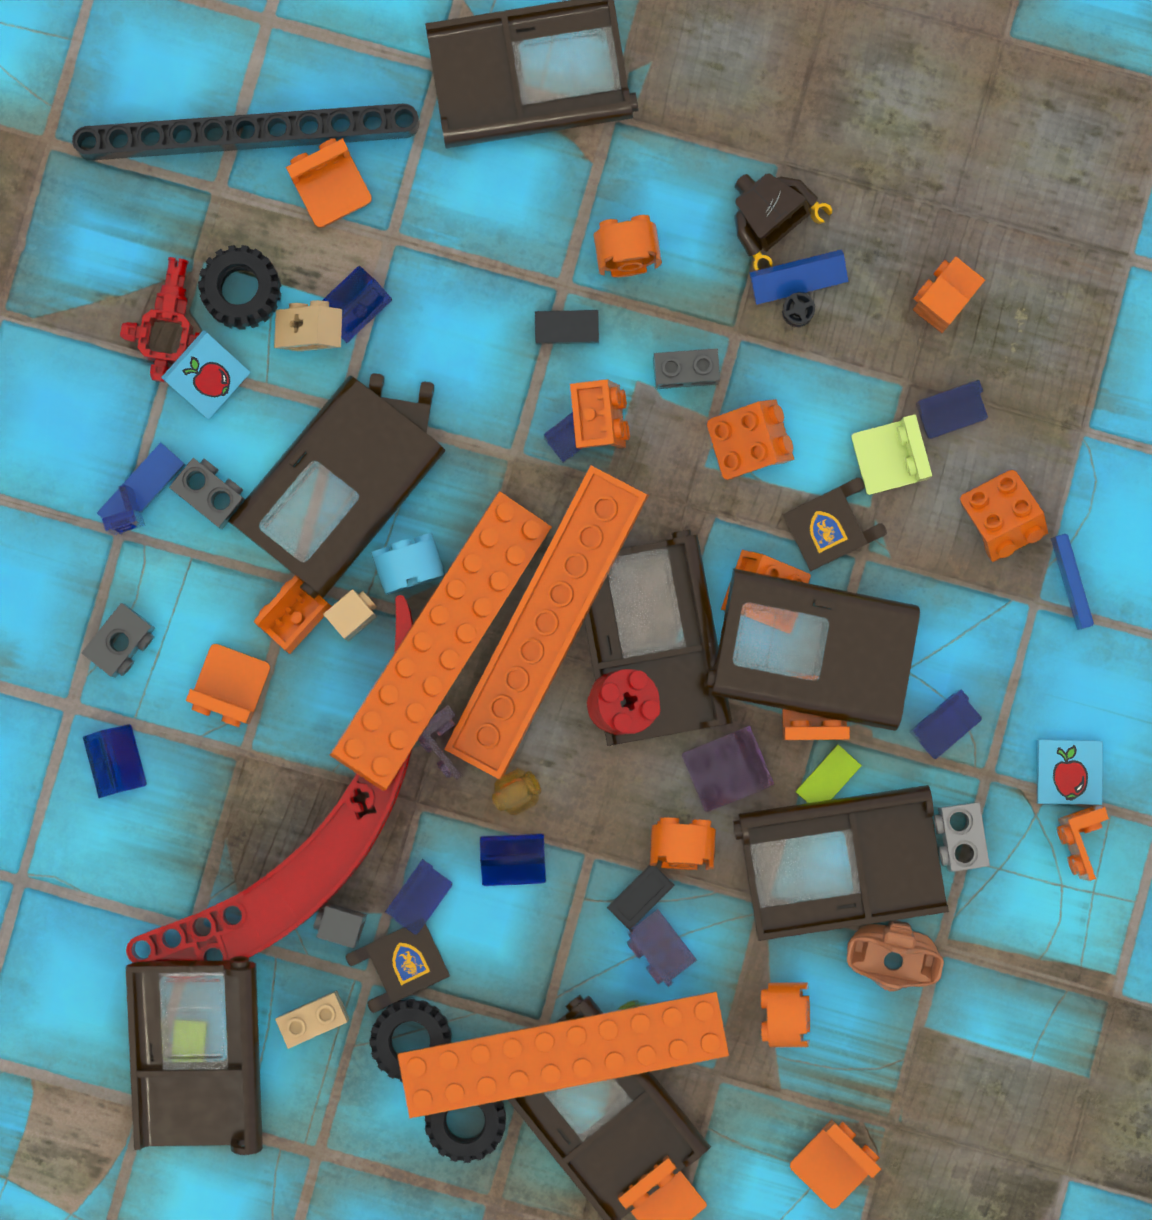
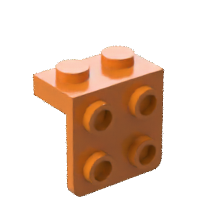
[286,138,372,228]
[707,399,795,480]
[960,470,1048,562]
[186,644,270,727]
[790,1119,881,1209]

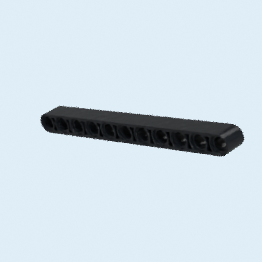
[72,103,420,161]

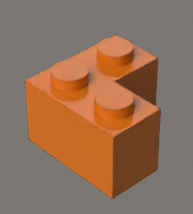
[913,256,985,333]

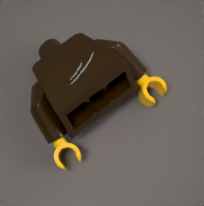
[734,173,832,271]

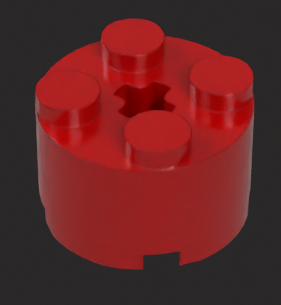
[587,669,660,735]

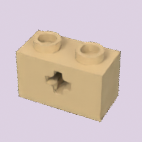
[274,300,342,352]
[323,589,378,641]
[275,990,350,1049]

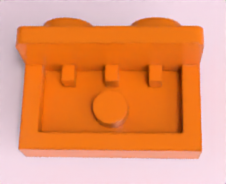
[254,576,332,654]

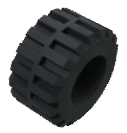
[198,245,281,330]
[370,999,452,1082]
[424,1101,506,1163]

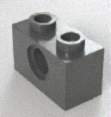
[81,603,155,678]

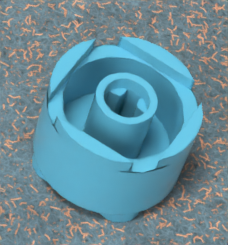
[371,533,444,595]

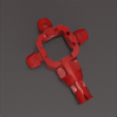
[120,257,200,383]

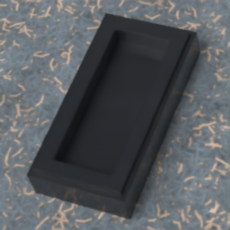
[535,310,599,344]
[607,865,675,930]

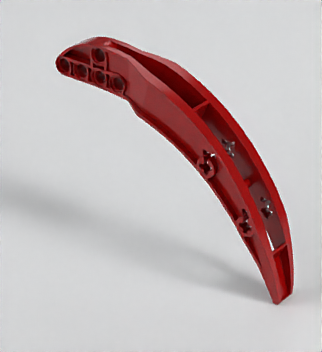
[126,595,413,977]

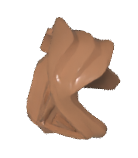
[847,920,944,991]

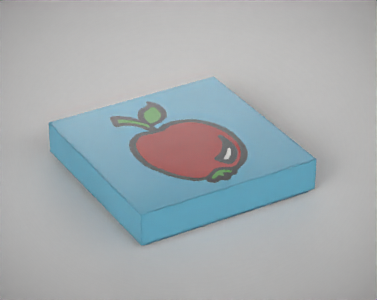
[161,330,251,420]
[1037,740,1103,805]

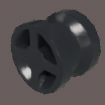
[782,292,815,328]

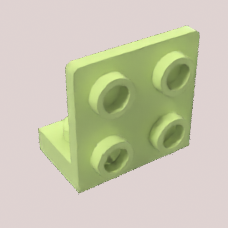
[851,414,932,495]

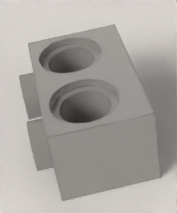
[934,802,990,872]

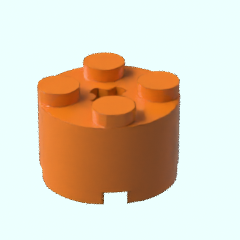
[593,215,662,277]
[650,817,716,870]
[761,982,810,1047]

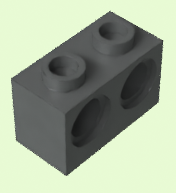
[653,348,720,389]
[169,458,245,529]
[313,903,367,949]

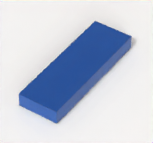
[749,249,849,305]
[97,442,186,535]
[1051,534,1094,630]

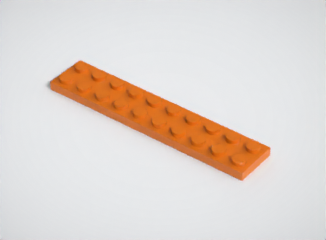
[444,465,649,780]
[329,491,552,791]
[398,991,729,1119]

